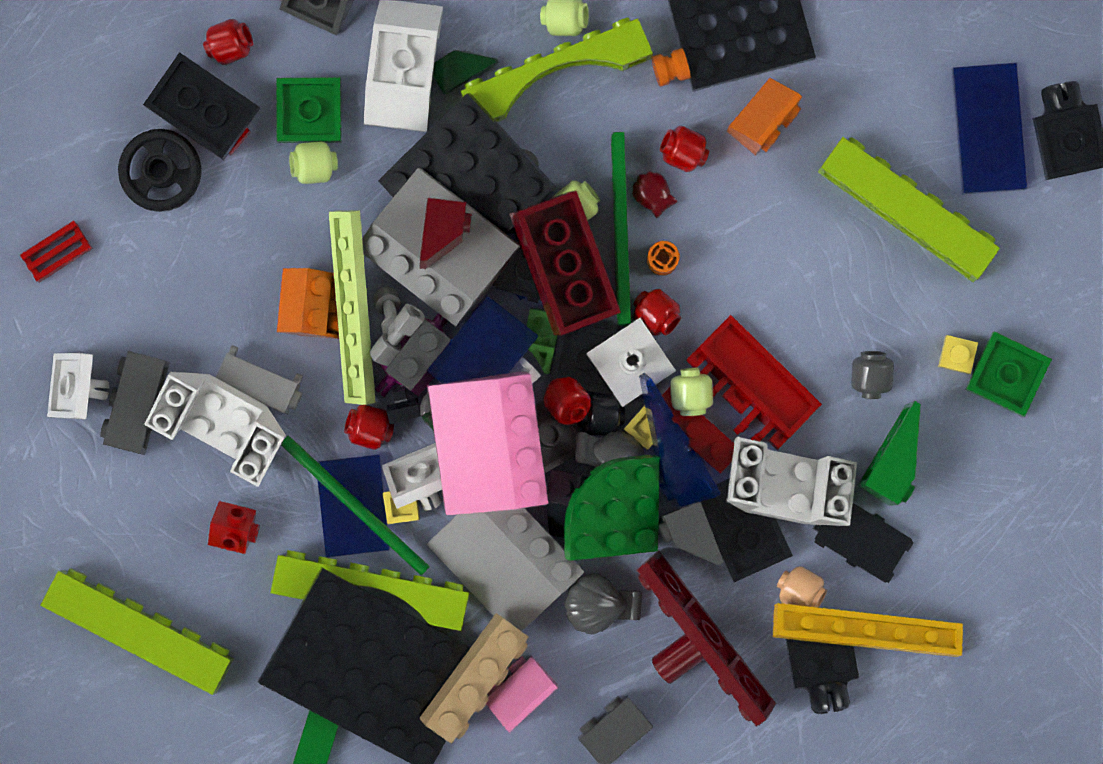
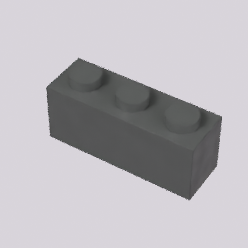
[100,351,170,455]

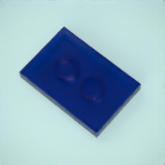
[427,296,538,383]
[318,455,390,557]

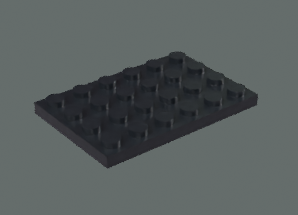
[258,567,471,764]

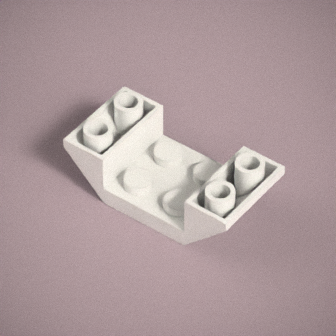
[364,0,443,132]
[144,372,286,487]
[727,437,857,526]

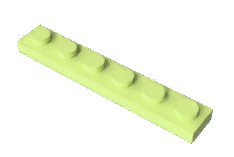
[329,210,376,405]

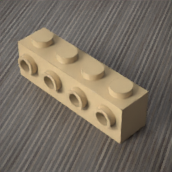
[420,613,529,744]

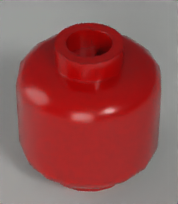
[203,19,253,65]
[660,125,709,173]
[633,289,681,336]
[543,377,591,425]
[344,405,394,450]

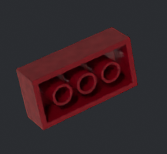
[510,190,621,335]

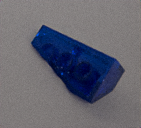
[639,373,721,507]

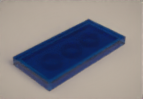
[952,63,1027,195]

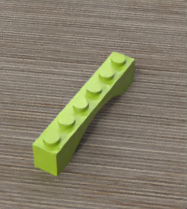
[461,17,653,122]
[270,550,470,631]

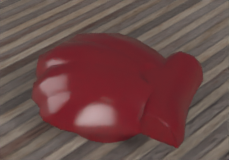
[632,171,677,218]

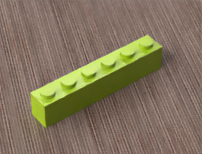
[818,137,1000,282]
[40,568,234,695]

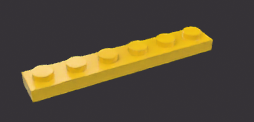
[773,603,963,657]

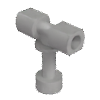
[370,287,425,367]

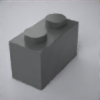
[385,320,451,391]
[578,696,653,764]

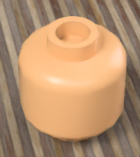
[777,566,827,607]

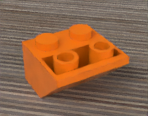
[727,78,802,156]
[277,268,339,339]

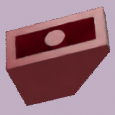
[420,198,472,269]

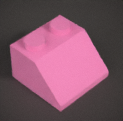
[486,655,558,733]

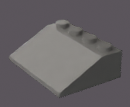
[362,167,521,326]
[426,508,584,631]

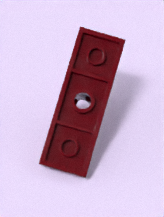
[637,550,776,727]

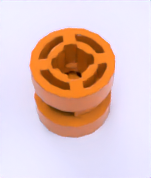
[651,48,691,87]
[647,241,679,276]

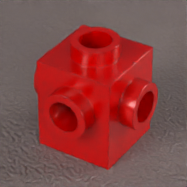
[208,501,260,554]

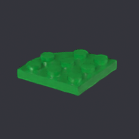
[564,454,659,561]

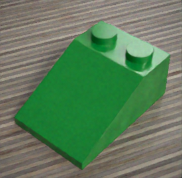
[857,401,921,506]

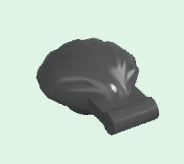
[575,430,645,467]
[565,573,642,635]

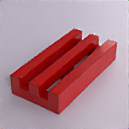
[20,220,93,283]

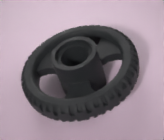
[118,129,202,212]

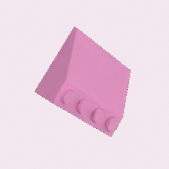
[428,371,548,515]

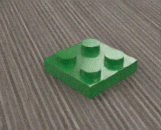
[276,77,342,143]
[965,331,1052,417]

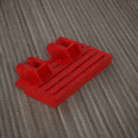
[686,315,822,450]

